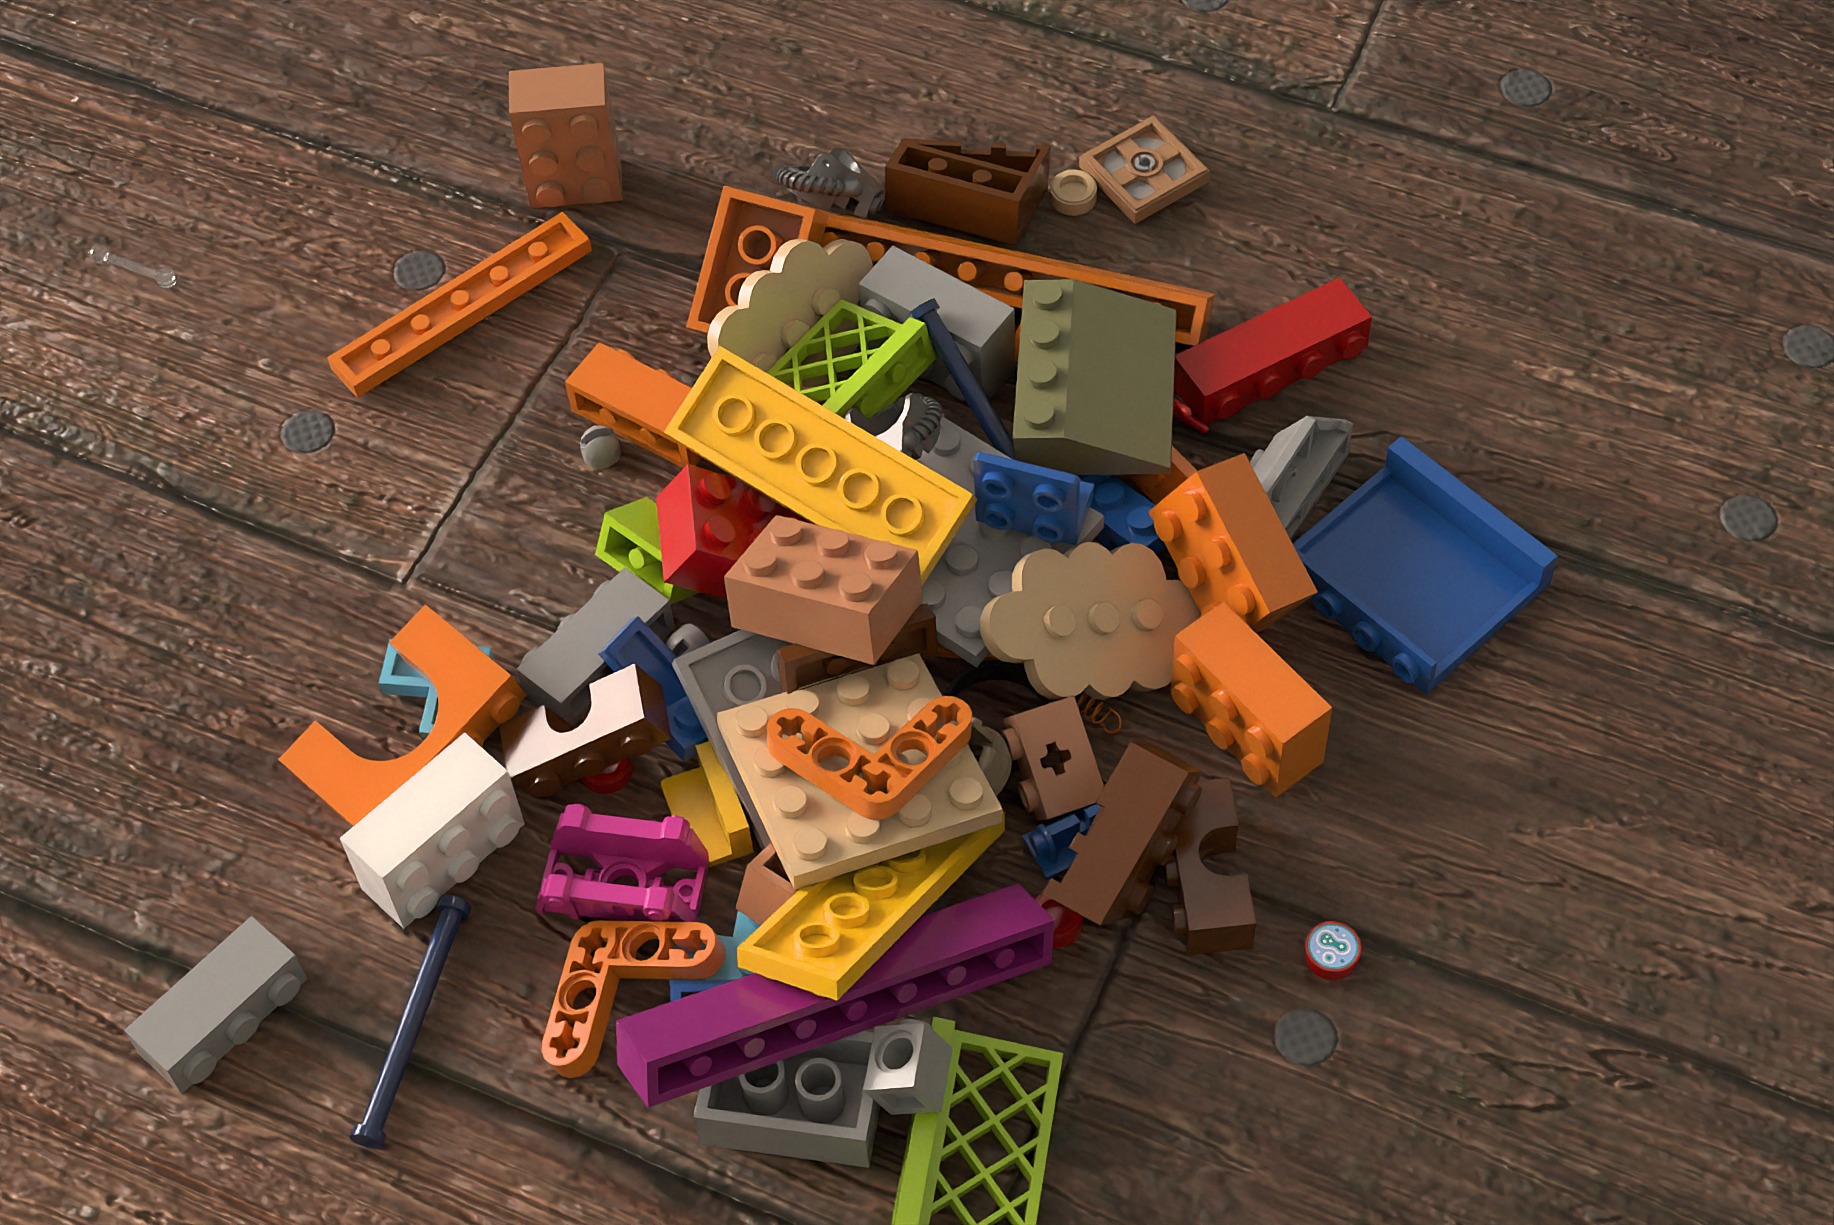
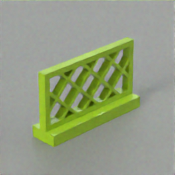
[766,299,936,419]
[891,1017,1063,1225]

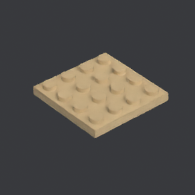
[717,654,1003,890]

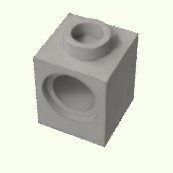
[863,1019,952,1115]

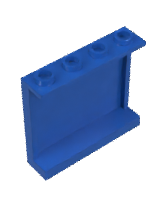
[1293,436,1558,694]

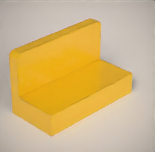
[661,741,754,872]

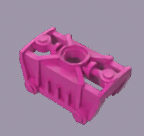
[535,804,710,922]

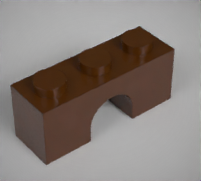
[499,664,672,799]
[1163,778,1256,955]

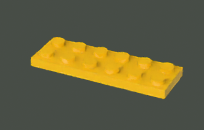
[664,346,978,586]
[737,812,1005,1001]

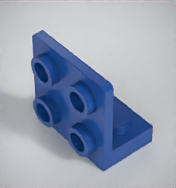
[973,452,1094,546]

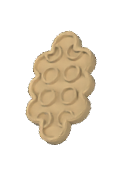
[707,239,873,389]
[980,542,1202,700]

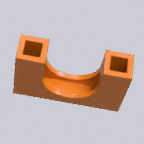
[278,604,527,827]

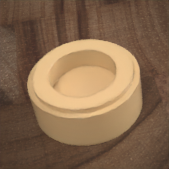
[1050,169,1097,216]

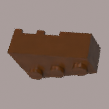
[885,139,1051,245]
[1042,741,1203,925]

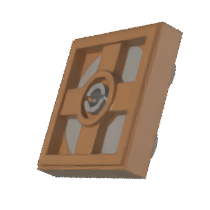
[1079,115,1210,224]

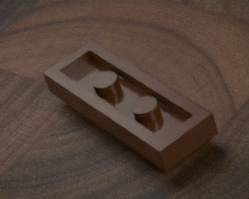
[777,603,937,694]

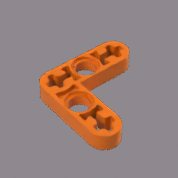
[767,696,972,820]
[541,920,726,1078]

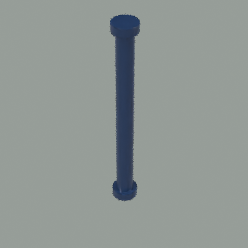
[909,298,1016,460]
[350,895,471,1149]

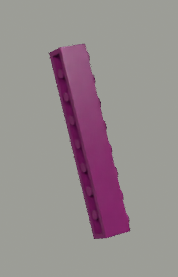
[616,883,1054,1108]

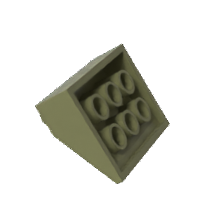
[1012,279,1177,475]

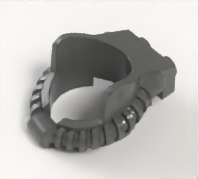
[770,148,885,218]
[845,393,943,460]

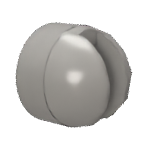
[580,425,621,469]
[666,624,710,657]

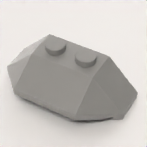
[1250,416,1353,541]

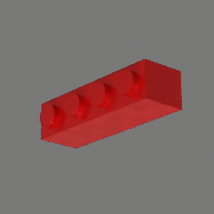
[1174,277,1372,424]

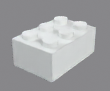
[340,733,525,929]

